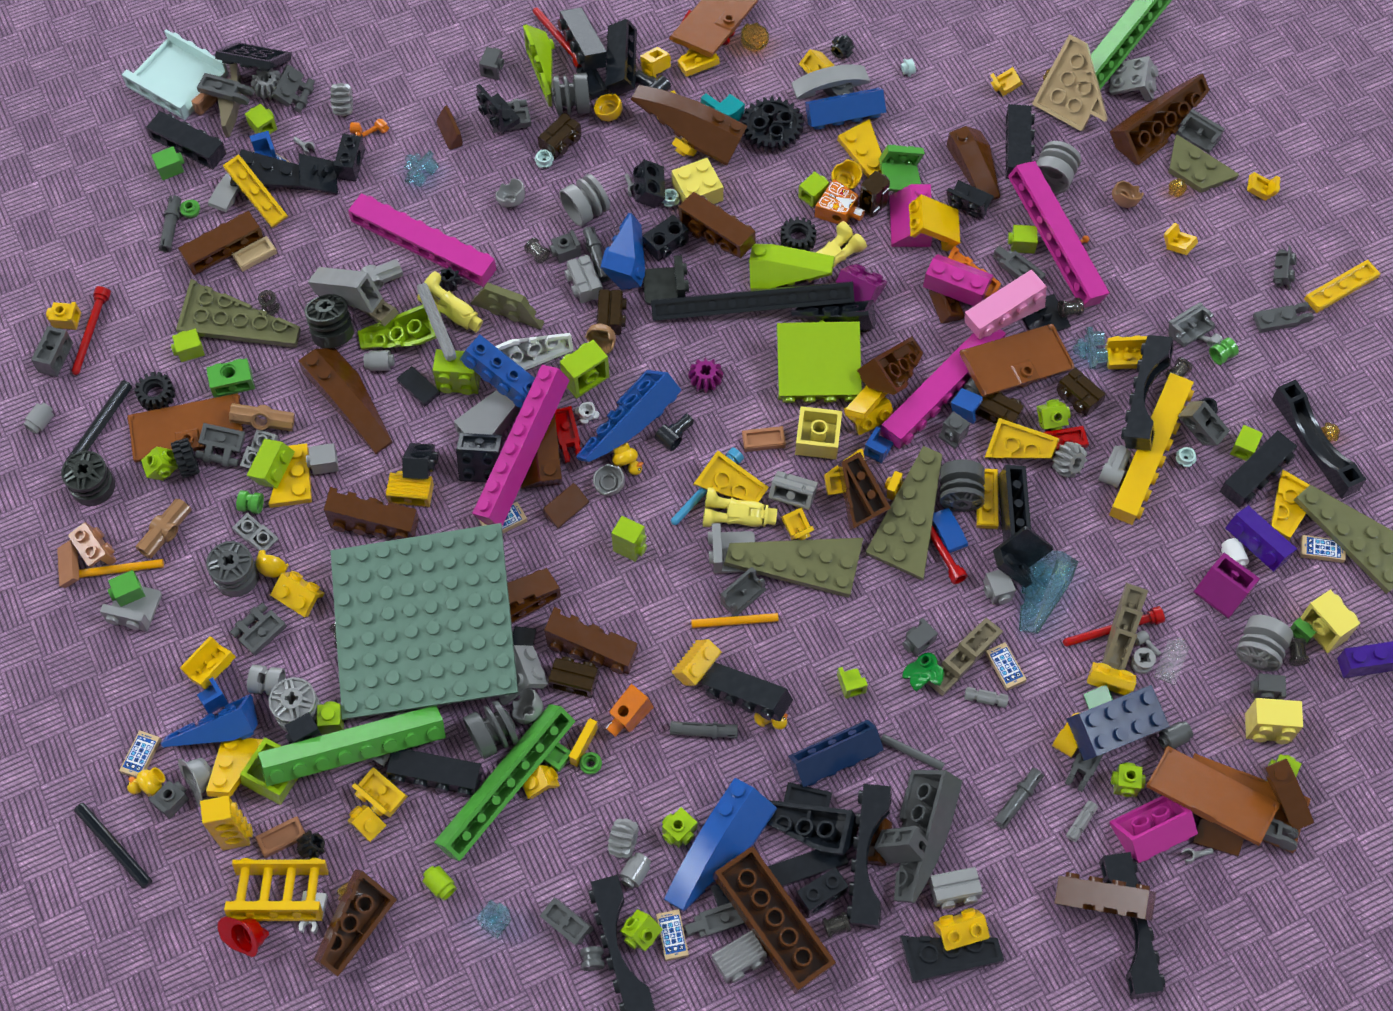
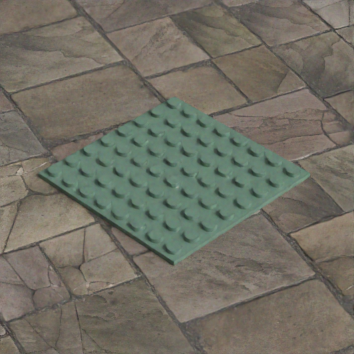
[330,523,518,720]

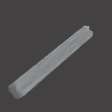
[417,283,456,362]

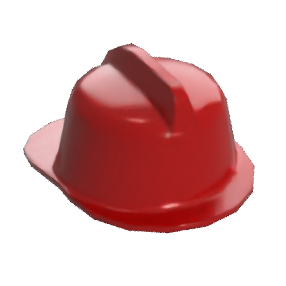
[217,916,269,957]

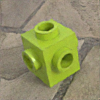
[1036,399,1071,431]
[141,446,178,481]
[1111,762,1146,797]
[662,807,698,848]
[620,909,663,951]

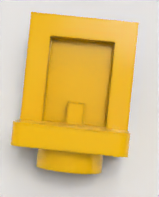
[990,67,1023,96]
[672,137,697,157]
[1247,172,1280,201]
[1164,223,1198,255]
[884,471,903,501]
[781,507,814,540]
[522,765,560,799]
[347,805,387,842]

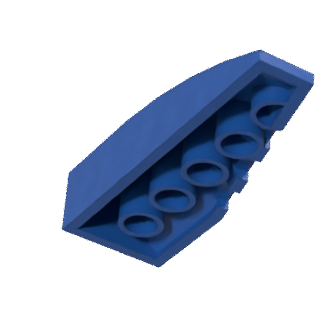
[576,370,682,462]
[664,778,777,912]

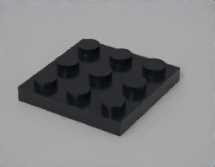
[215,42,291,71]

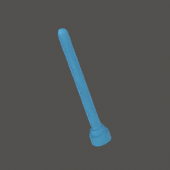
[671,447,744,525]

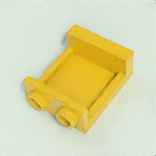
[909,194,961,252]

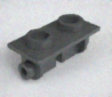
[1273,245,1297,290]

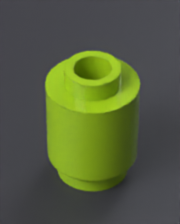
[422,866,457,901]

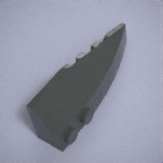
[894,770,963,903]

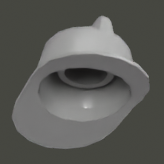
[178,758,212,808]

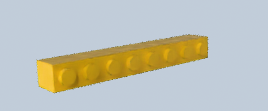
[1109,372,1194,525]

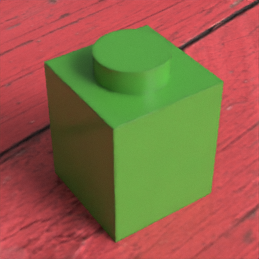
[151,147,185,180]
[108,570,145,607]

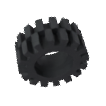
[780,217,816,251]
[134,372,176,411]
[171,437,200,479]

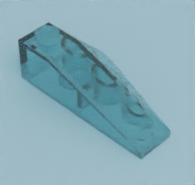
[1019,550,1078,634]

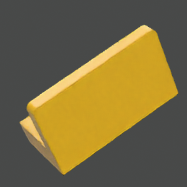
[799,49,835,74]

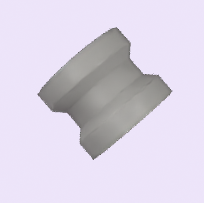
[1131,647,1156,674]

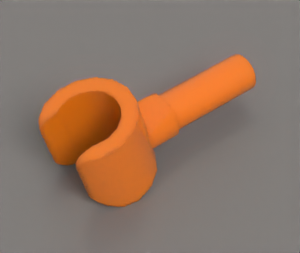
[361,119,389,137]
[350,122,362,136]

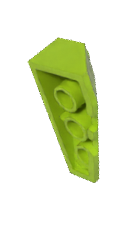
[523,24,555,107]
[749,244,835,290]
[358,304,441,350]

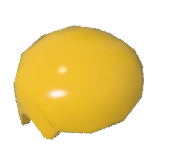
[593,94,623,122]
[831,159,862,190]
[255,550,289,578]

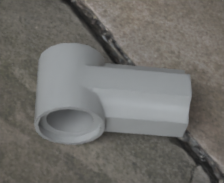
[361,259,404,290]
[1098,445,1131,488]

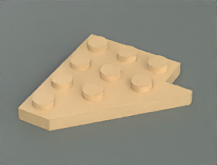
[1032,34,1108,131]

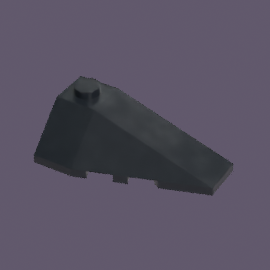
[791,300,876,333]
[767,800,858,856]

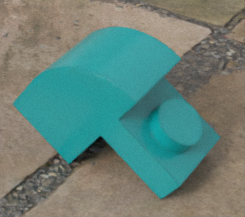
[701,93,745,121]

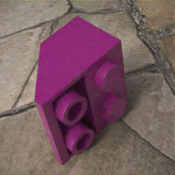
[835,263,888,303]
[1193,552,1260,619]

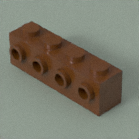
[178,210,263,275]

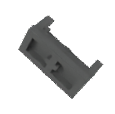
[1177,109,1225,154]
[1169,302,1215,347]
[720,567,766,616]
[874,826,928,864]
[540,897,595,946]

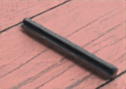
[66,380,132,460]
[74,803,152,889]

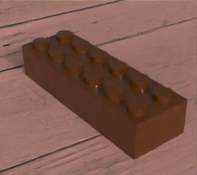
[713,846,836,994]

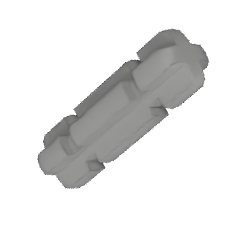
[964,687,1009,707]
[1066,801,1098,842]

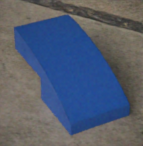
[932,508,968,553]

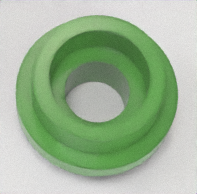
[180,200,200,219]
[579,752,602,775]

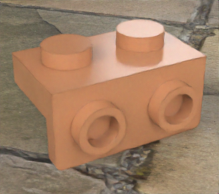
[68,522,117,567]

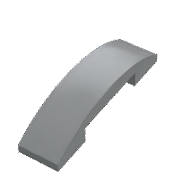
[791,64,870,100]

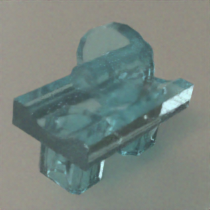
[404,150,439,187]
[1073,327,1108,369]

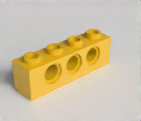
[200,795,253,851]

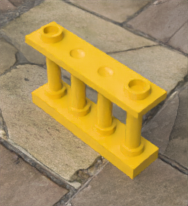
[224,858,329,921]

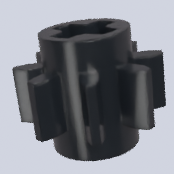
[830,35,854,59]
[439,267,462,292]
[296,830,325,859]

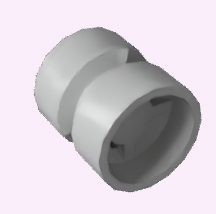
[247,664,286,695]

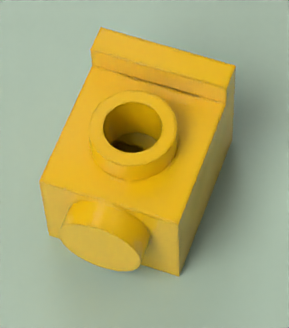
[640,47,671,78]
[46,302,81,330]

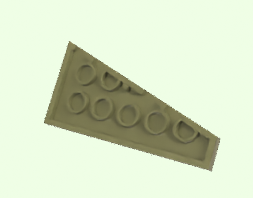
[176,279,301,348]
[866,446,943,581]
[1294,485,1393,594]
[724,538,863,598]

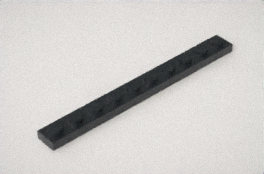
[651,281,855,321]

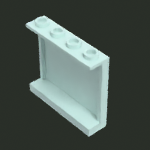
[122,29,228,120]

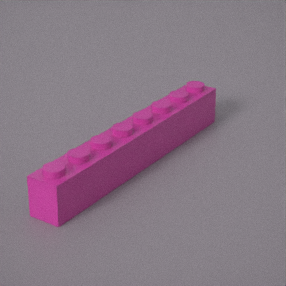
[1008,161,1109,309]
[348,193,496,287]
[880,329,1006,449]
[472,365,570,526]

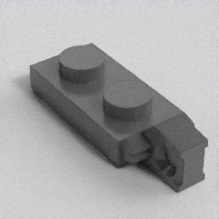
[993,245,1046,280]
[684,903,745,938]

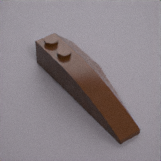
[1109,73,1210,165]
[631,85,747,166]
[298,348,392,454]

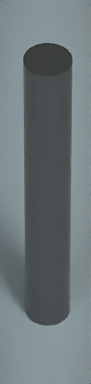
[881,734,945,770]

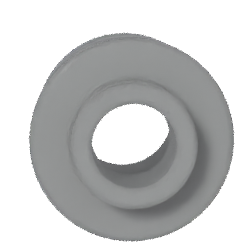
[364,350,395,371]
[23,403,54,434]
[619,852,651,889]

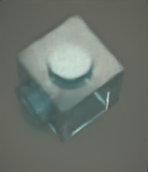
[476,900,512,939]

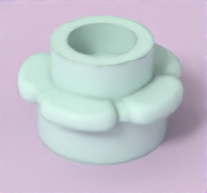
[901,58,916,77]
[535,150,554,168]
[661,189,680,207]
[1176,447,1197,467]

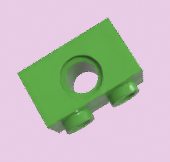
[206,358,255,398]

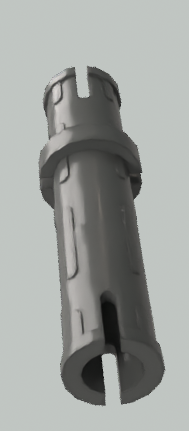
[159,195,182,252]
[583,226,610,283]
[670,721,738,739]
[993,767,1044,829]

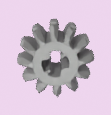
[251,68,281,100]
[330,83,353,116]
[1052,441,1087,478]
[608,818,639,858]

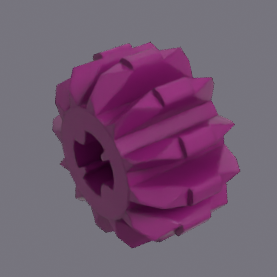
[688,357,723,393]

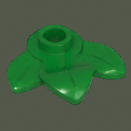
[902,652,944,692]

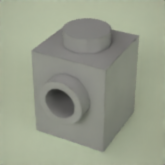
[306,443,339,475]
[983,570,1016,605]

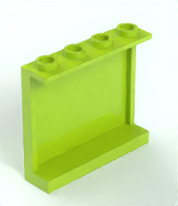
[776,322,862,403]

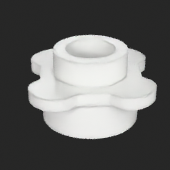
[575,402,599,424]

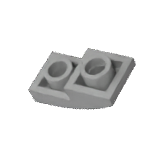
[208,173,241,212]
[240,429,278,469]
[232,513,279,552]

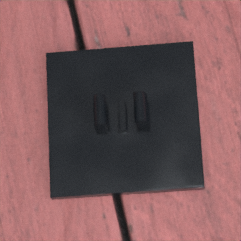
[298,153,338,195]
[1023,294,1071,332]

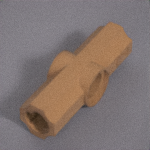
[229,403,295,431]
[135,498,192,558]

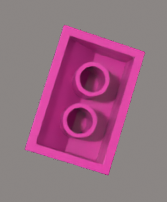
[889,184,933,247]
[923,254,994,306]
[1109,796,1198,863]

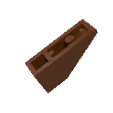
[1262,758,1315,830]

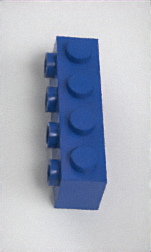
[805,88,887,129]
[460,334,535,408]

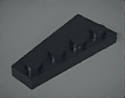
[230,149,312,190]
[900,935,1004,984]

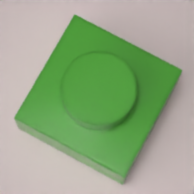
[1290,617,1316,646]
[543,743,571,772]

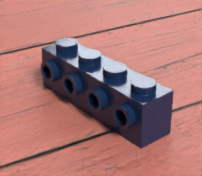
[788,719,884,787]

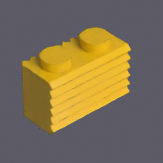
[386,471,434,507]
[672,639,722,686]

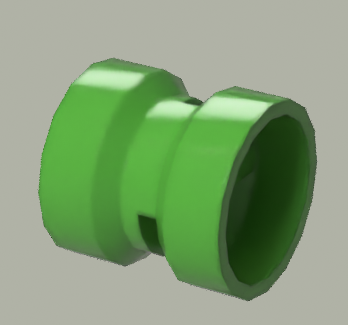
[1209,337,1239,365]
[236,490,264,514]

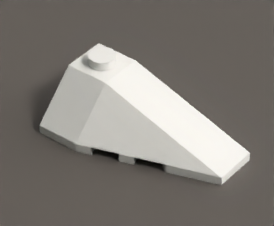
[495,333,574,370]

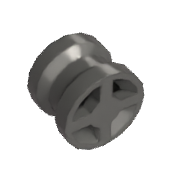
[580,946,605,971]

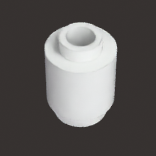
[1221,538,1249,568]

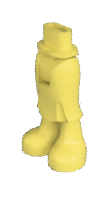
[808,221,867,282]
[417,271,483,333]
[703,487,777,527]

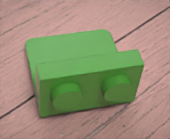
[879,145,925,192]

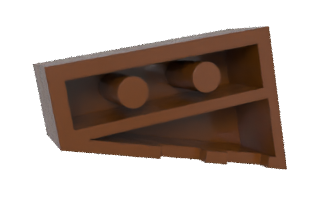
[838,452,891,530]
[508,568,561,624]

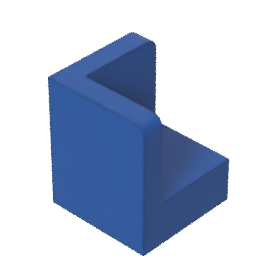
[250,131,277,158]
[951,388,983,424]
[864,426,893,464]
[197,677,228,714]

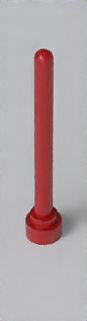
[533,7,582,68]
[71,286,111,375]
[930,525,968,585]
[1063,606,1165,647]

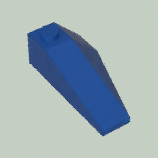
[600,213,645,290]
[161,694,258,747]

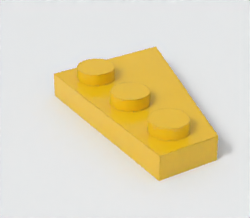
[837,119,882,178]
[985,418,1059,459]
[268,443,312,508]
[693,450,769,502]
[1270,469,1310,541]
[206,737,263,797]

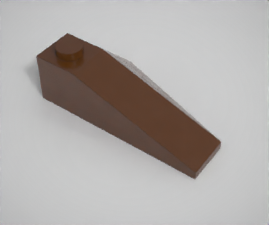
[946,126,1000,200]
[857,337,923,395]
[521,413,563,489]

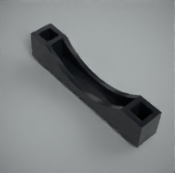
[1121,335,1174,451]
[1272,379,1367,499]
[847,784,892,929]
[1099,852,1165,1000]
[588,874,655,1011]

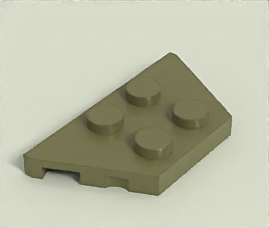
[1168,134,1239,193]
[471,282,544,330]

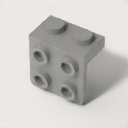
[1109,56,1158,101]
[708,523,755,573]
[100,586,162,631]
[498,645,548,705]

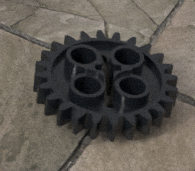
[741,96,804,152]

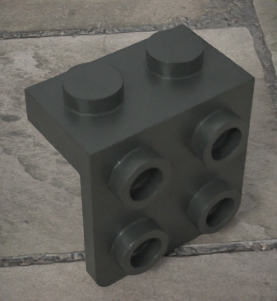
[643,255,689,305]

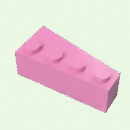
[965,269,1047,340]

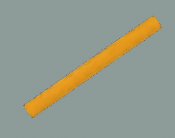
[79,559,164,578]
[691,613,779,628]

